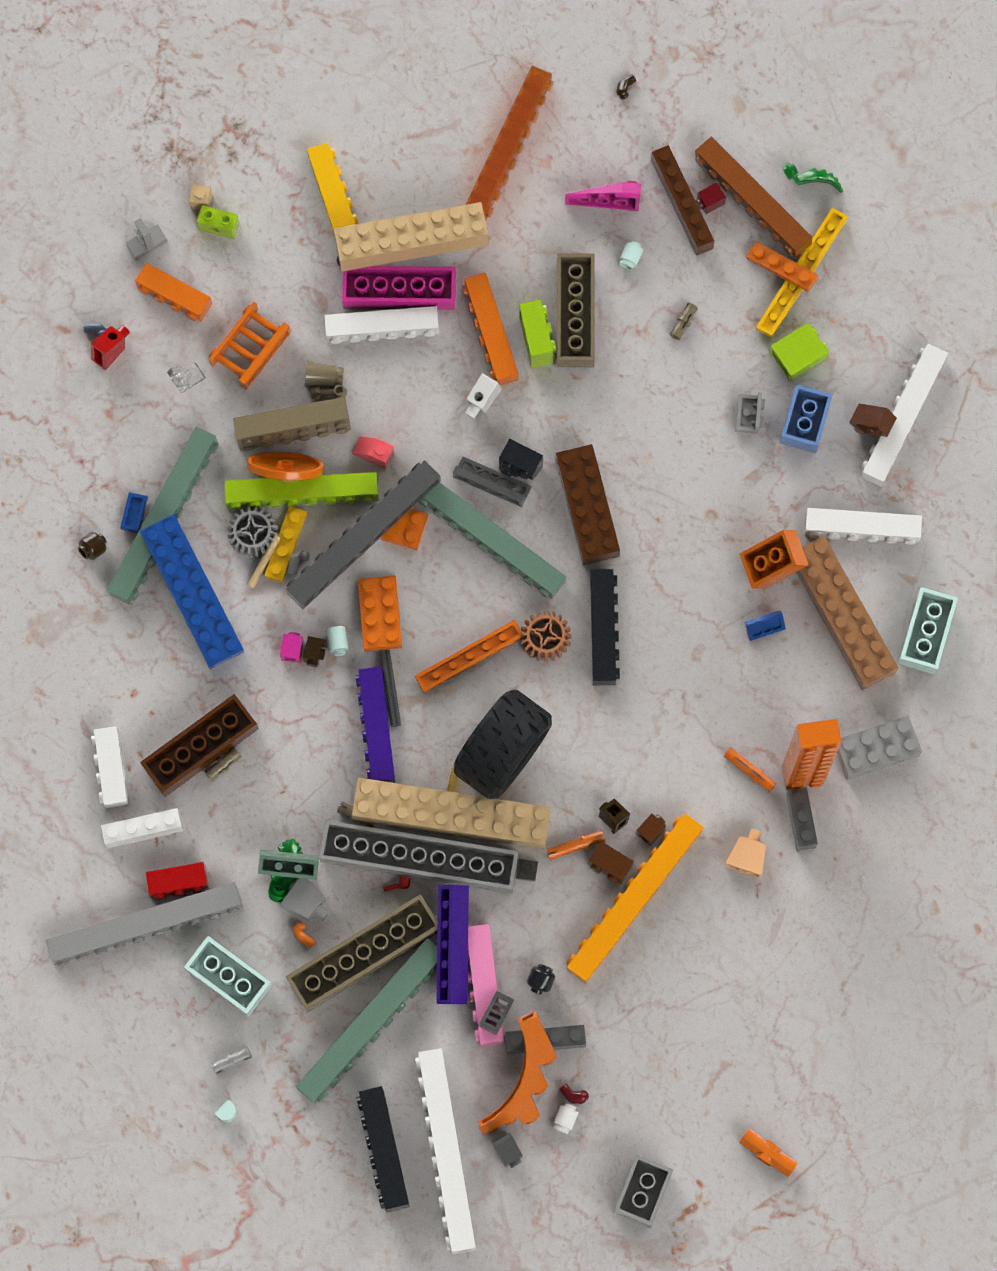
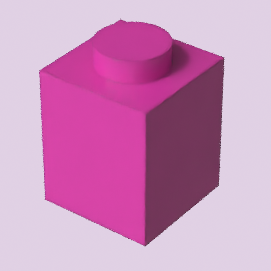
[280,632,304,663]

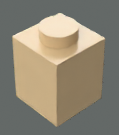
[189,184,213,211]

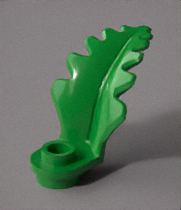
[782,162,843,193]
[268,839,303,902]

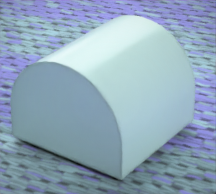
[215,1100,237,1122]

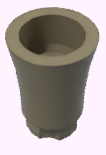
[305,360,344,386]

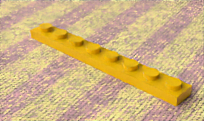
[756,208,848,338]

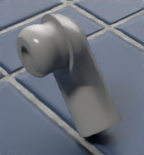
[287,550,310,575]

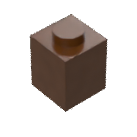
[636,813,666,846]

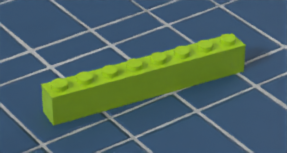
[225,472,378,510]

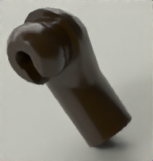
[616,74,636,100]

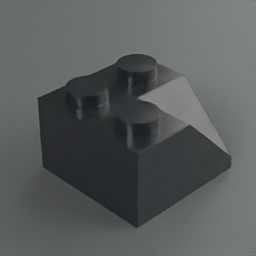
[499,438,543,480]

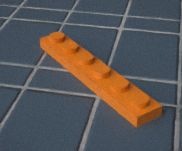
[415,620,522,694]

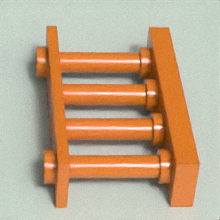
[209,302,291,390]

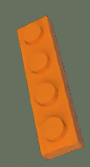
[746,241,819,292]

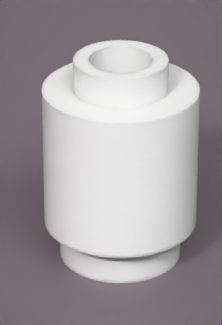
[553,1103,579,1134]

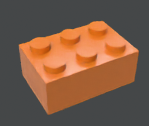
[739,530,809,589]

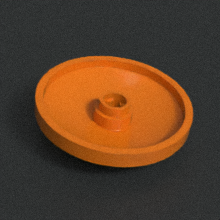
[247,452,324,482]

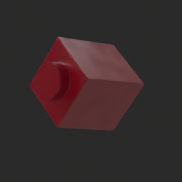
[696,182,726,214]

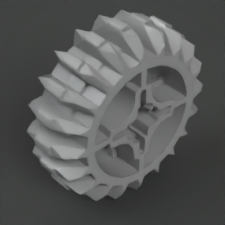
[227,506,278,558]

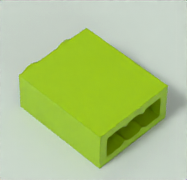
[769,323,829,381]

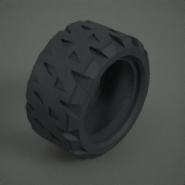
[454,689,552,800]

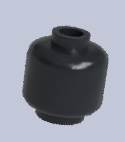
[527,964,555,995]

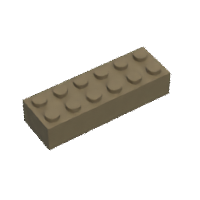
[557,253,595,368]
[233,397,351,452]

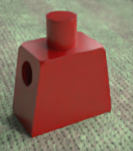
[91,325,130,371]

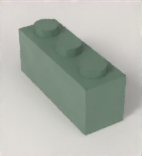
[258,850,319,880]

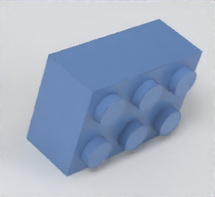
[780,384,833,453]

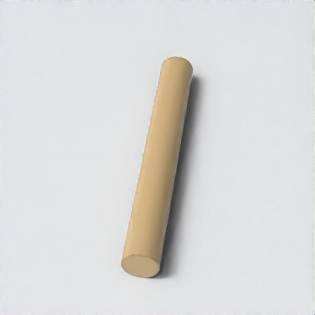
[247,535,281,588]

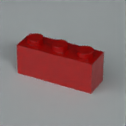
[146,862,209,900]

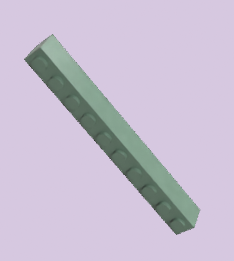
[107,427,218,605]
[407,471,566,599]
[296,938,437,1104]

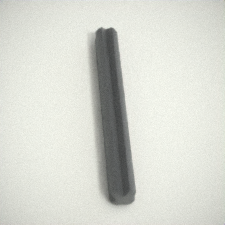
[379,649,401,727]

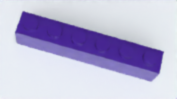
[356,667,396,783]
[437,885,469,1004]

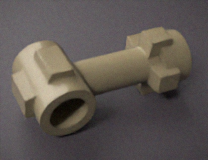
[311,384,347,400]

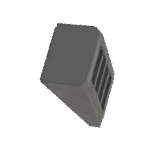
[479,991,514,1035]

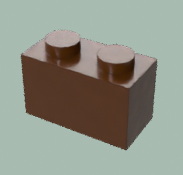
[849,403,897,437]
[588,841,634,884]

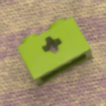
[197,205,240,239]

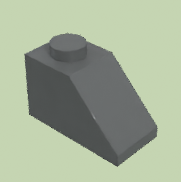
[493,1133,523,1168]

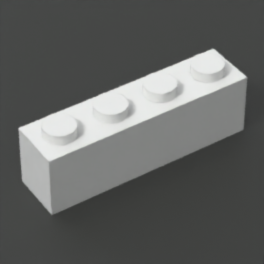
[91,726,129,808]
[101,808,184,848]

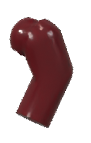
[559,1083,589,1104]

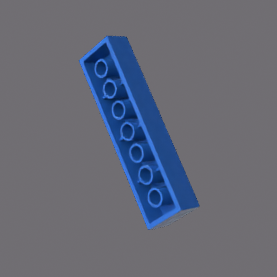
[140,514,244,669]

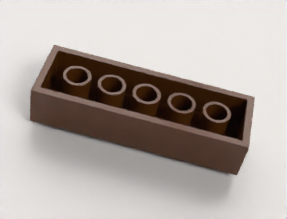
[555,444,620,565]
[140,694,259,797]

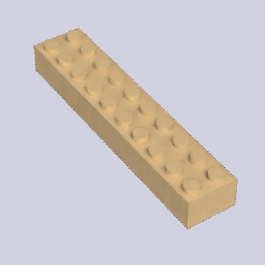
[351,777,551,849]

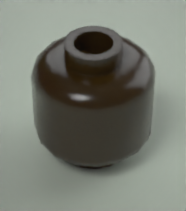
[78,532,107,560]

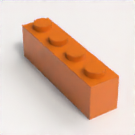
[135,263,213,322]

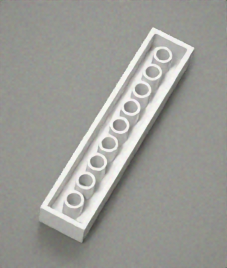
[415,1048,476,1254]

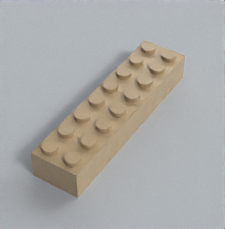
[334,202,489,272]

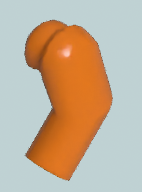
[292,921,315,949]

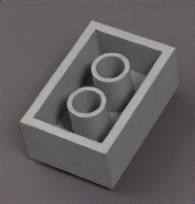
[613,1155,673,1228]

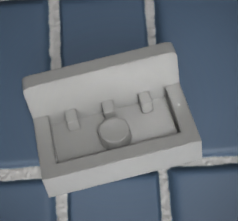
[735,392,765,434]

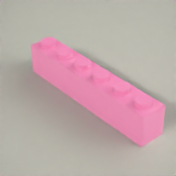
[468,924,504,1046]

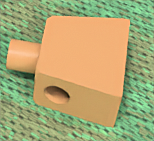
[725,829,766,878]

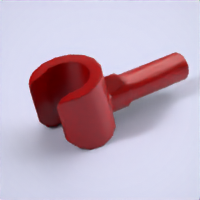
[383,876,410,892]

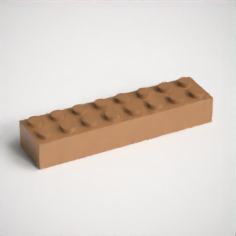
[796,536,899,690]

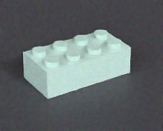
[898,587,958,675]
[184,936,272,1017]

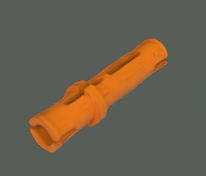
[724,747,777,793]
[546,830,605,861]

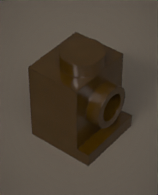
[303,636,328,667]
[598,798,630,834]

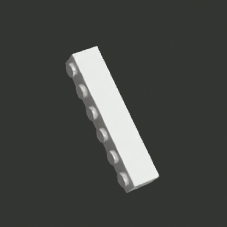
[325,306,439,344]
[805,508,922,545]

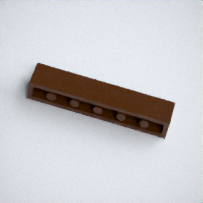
[651,145,715,256]

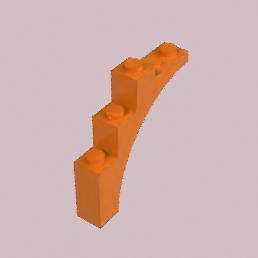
[478,1011,557,1134]

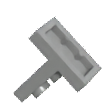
[126,218,168,260]

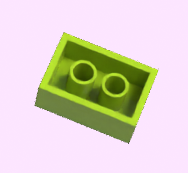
[519,299,556,368]

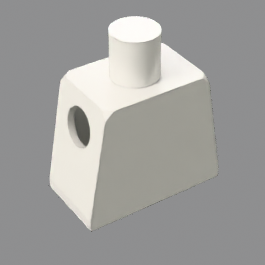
[465,373,502,419]

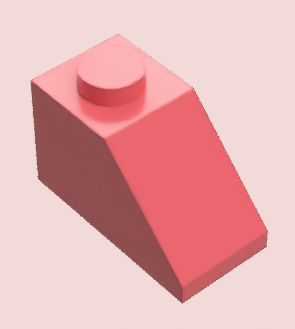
[352,436,394,469]

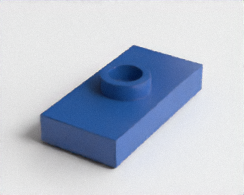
[120,492,148,533]
[744,610,786,641]

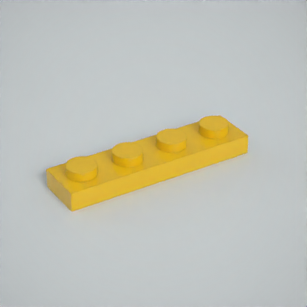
[264,506,308,583]

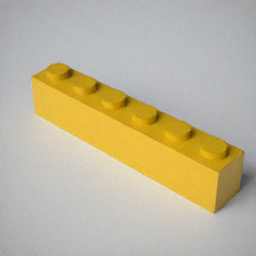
[307,142,358,233]

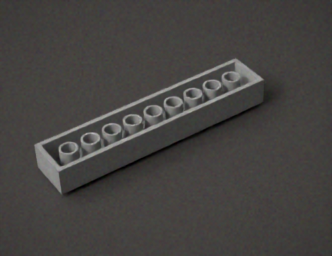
[319,820,519,894]

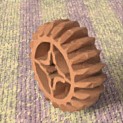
[520,610,572,662]

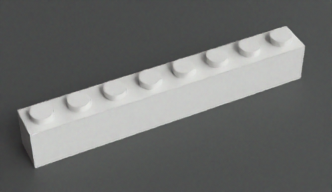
[860,344,948,487]

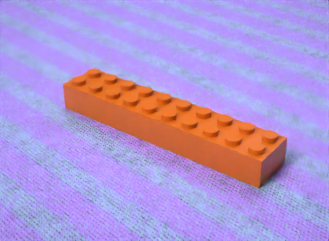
[782,719,842,790]

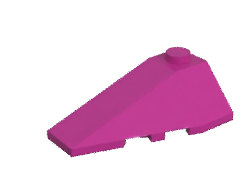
[565,181,641,211]

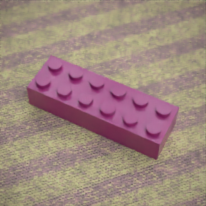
[342,266,456,310]

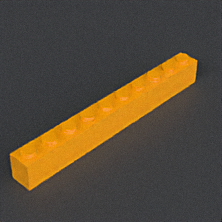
[566,813,704,984]

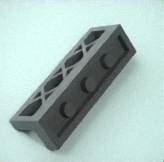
[453,457,532,507]

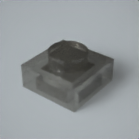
[516,859,538,882]

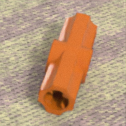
[739,1128,798,1177]

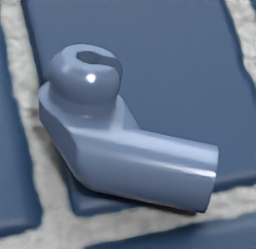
[84,323,106,337]

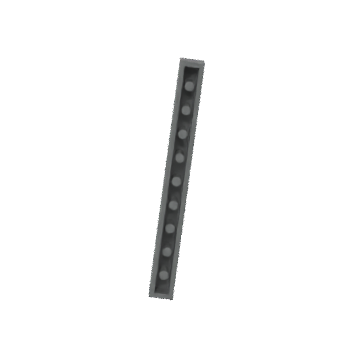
[286,460,441,610]

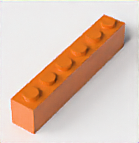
[462,272,519,386]

